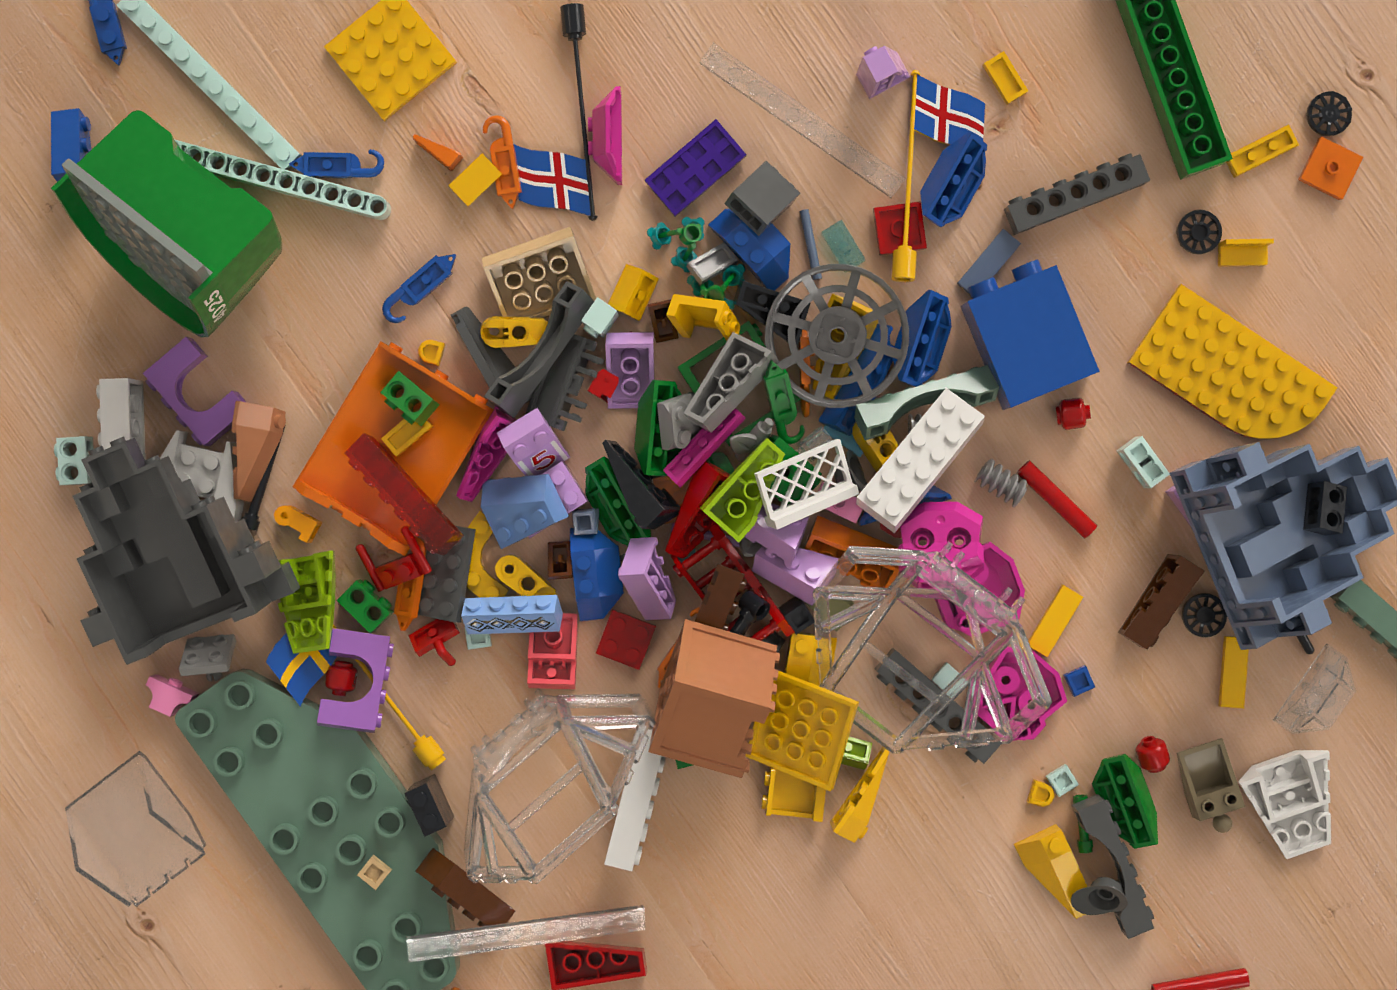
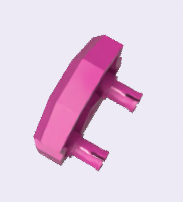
[898,501,984,589]
[931,541,1025,637]
[970,645,1067,742]

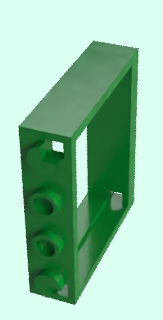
[677,321,800,447]

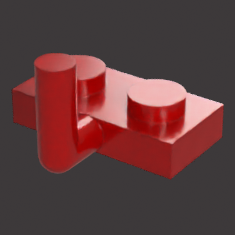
[408,619,460,666]

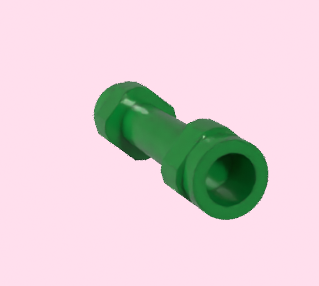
[1073,794,1093,853]

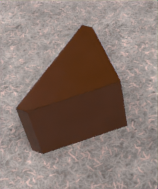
[648,299,679,343]
[548,541,573,580]

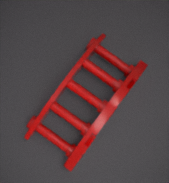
[671,523,795,641]

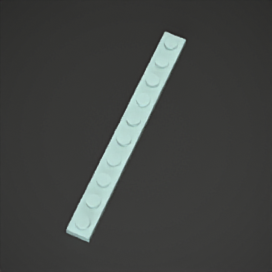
[117,0,302,170]

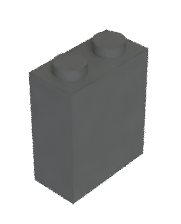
[724,161,800,236]

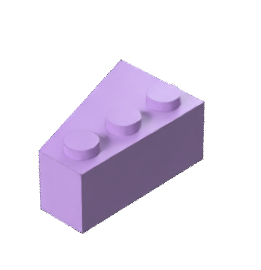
[618,537,676,620]
[752,546,840,606]

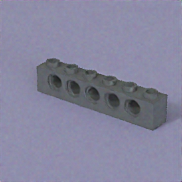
[1004,153,1150,235]
[875,648,1002,764]

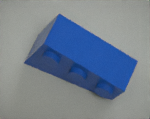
[51,108,92,182]

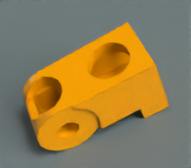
[274,505,323,543]

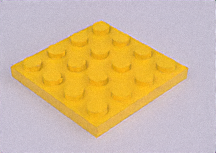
[324,0,457,122]
[745,670,859,791]

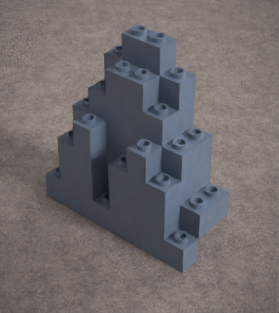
[1170,442,1397,650]

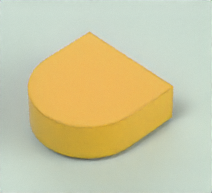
[418,340,446,366]
[1027,779,1054,807]

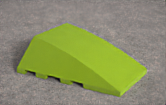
[278,550,336,654]

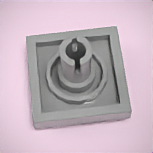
[179,634,236,682]

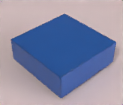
[1063,665,1095,697]

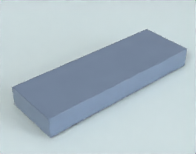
[957,229,1021,294]

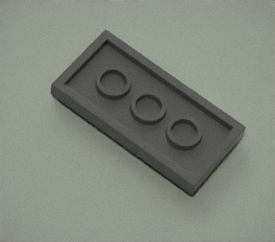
[418,522,476,623]

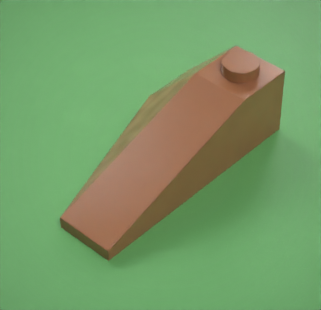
[232,401,286,502]

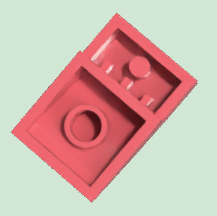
[527,613,578,689]

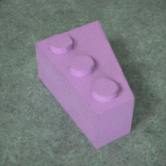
[856,46,910,99]
[744,503,809,568]

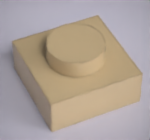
[357,855,392,890]

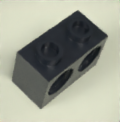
[1303,481,1347,536]

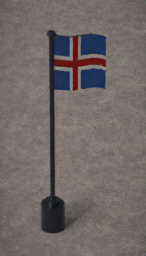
[513,3,598,221]

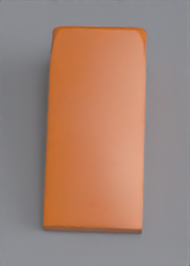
[413,134,463,171]

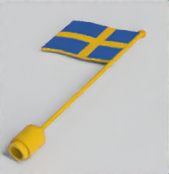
[266,624,446,771]

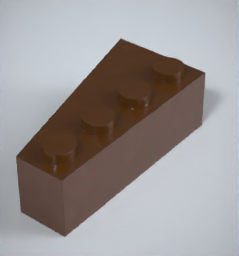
[1118,554,1205,650]
[415,848,516,935]

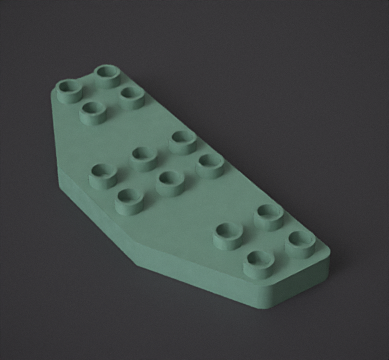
[175,669,460,990]

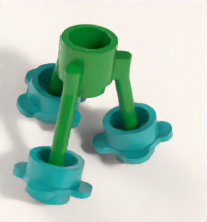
[647,217,705,273]
[687,264,746,310]

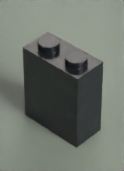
[405,774,454,837]

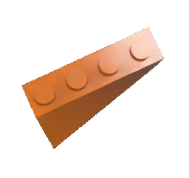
[804,515,899,599]

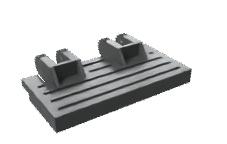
[525,334,604,431]

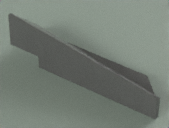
[451,307,534,403]

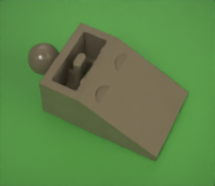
[1177,738,1245,833]

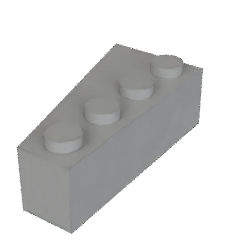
[684,332,780,433]

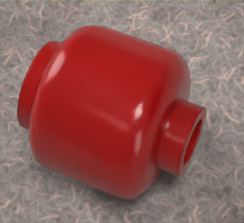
[1056,398,1091,430]
[325,661,358,696]
[1136,736,1170,773]

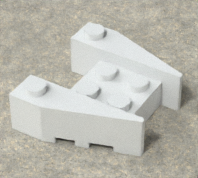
[160,430,244,521]

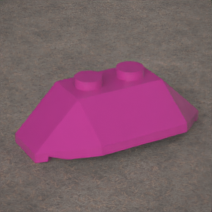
[588,86,622,185]

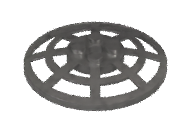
[765,264,909,408]

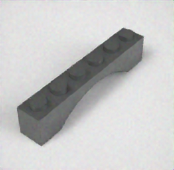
[484,281,594,418]
[1072,794,1154,939]

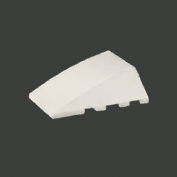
[1238,750,1331,859]

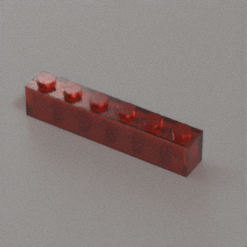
[345,433,464,556]

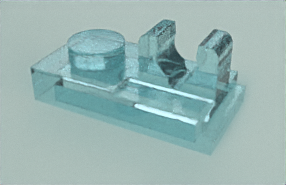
[821,220,865,273]

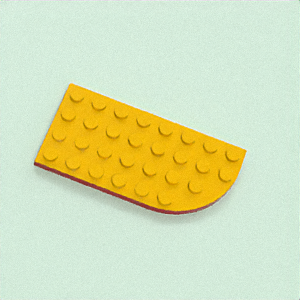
[1127,284,1338,439]

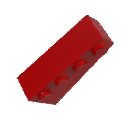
[545,939,647,990]

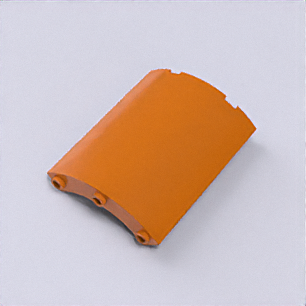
[292,341,494,556]

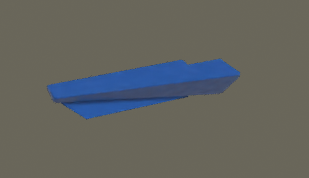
[819,324,894,436]

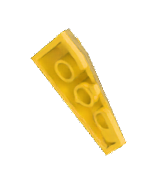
[1014,824,1087,919]

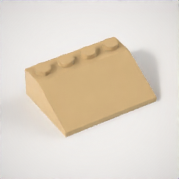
[482,227,596,327]

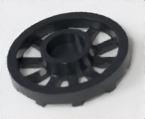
[1306,91,1352,136]
[1177,210,1222,254]
[1182,593,1227,637]

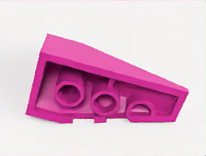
[456,407,517,502]

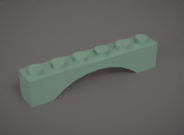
[854,365,999,440]

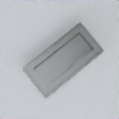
[686,242,738,285]

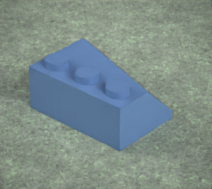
[481,474,569,549]

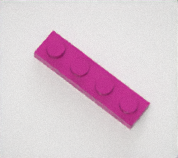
[663,408,746,488]

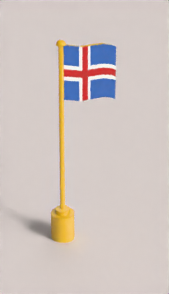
[891,70,985,282]

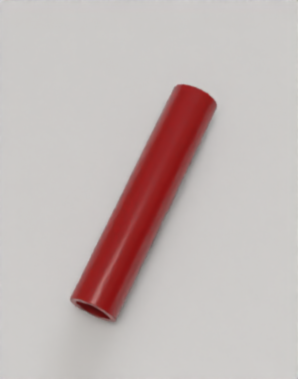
[1016,460,1098,539]
[1151,968,1250,990]

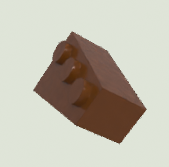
[694,563,747,631]

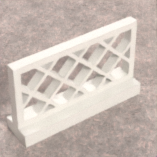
[754,439,859,530]

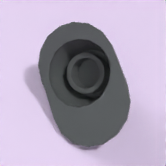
[834,450,867,491]
[1071,877,1128,915]

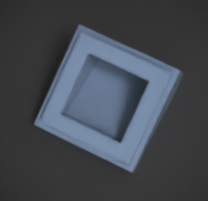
[572,508,599,535]

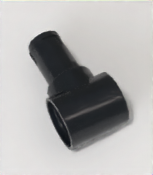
[729,591,770,636]

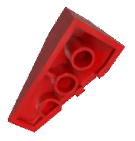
[665,461,730,559]

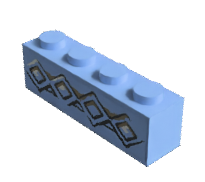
[461,595,563,634]

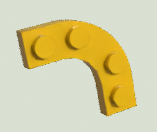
[467,511,510,598]

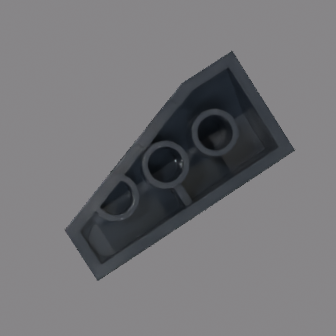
[602,440,681,530]

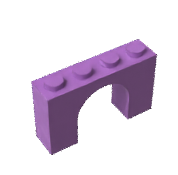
[143,337,246,446]
[317,628,394,733]

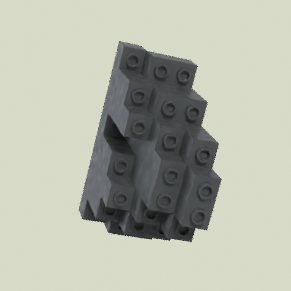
[73,437,300,665]

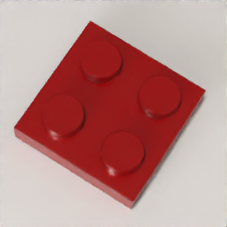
[873,201,927,256]
[596,609,656,670]

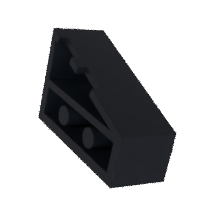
[733,280,811,345]

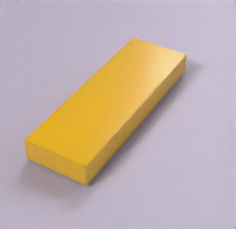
[1227,124,1299,178]
[1026,585,1083,657]
[1218,636,1249,709]

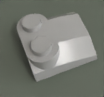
[657,392,702,450]

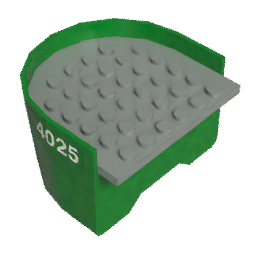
[51,110,282,337]

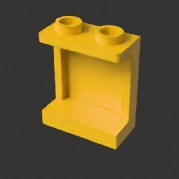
[666,294,740,341]
[761,767,826,822]

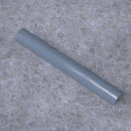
[799,209,822,280]

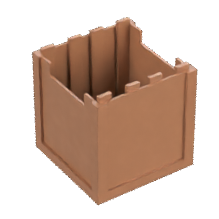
[648,619,780,778]

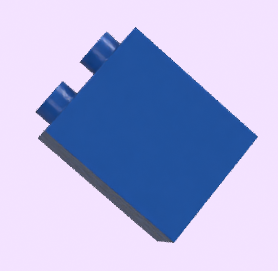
[960,259,1100,410]

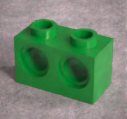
[380,371,440,426]
[336,579,394,634]

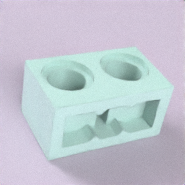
[581,297,619,338]
[54,436,94,485]
[1116,436,1170,488]

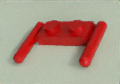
[355,526,432,592]

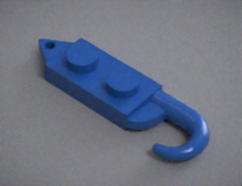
[88,0,127,66]
[289,149,384,178]
[382,254,456,323]

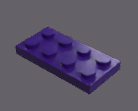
[644,119,747,217]

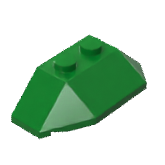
[634,380,682,476]
[585,456,651,547]
[1092,754,1158,849]

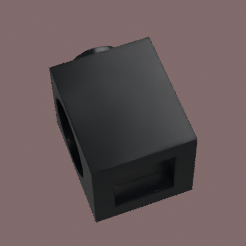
[778,597,816,635]

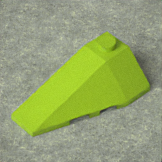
[700,438,785,542]

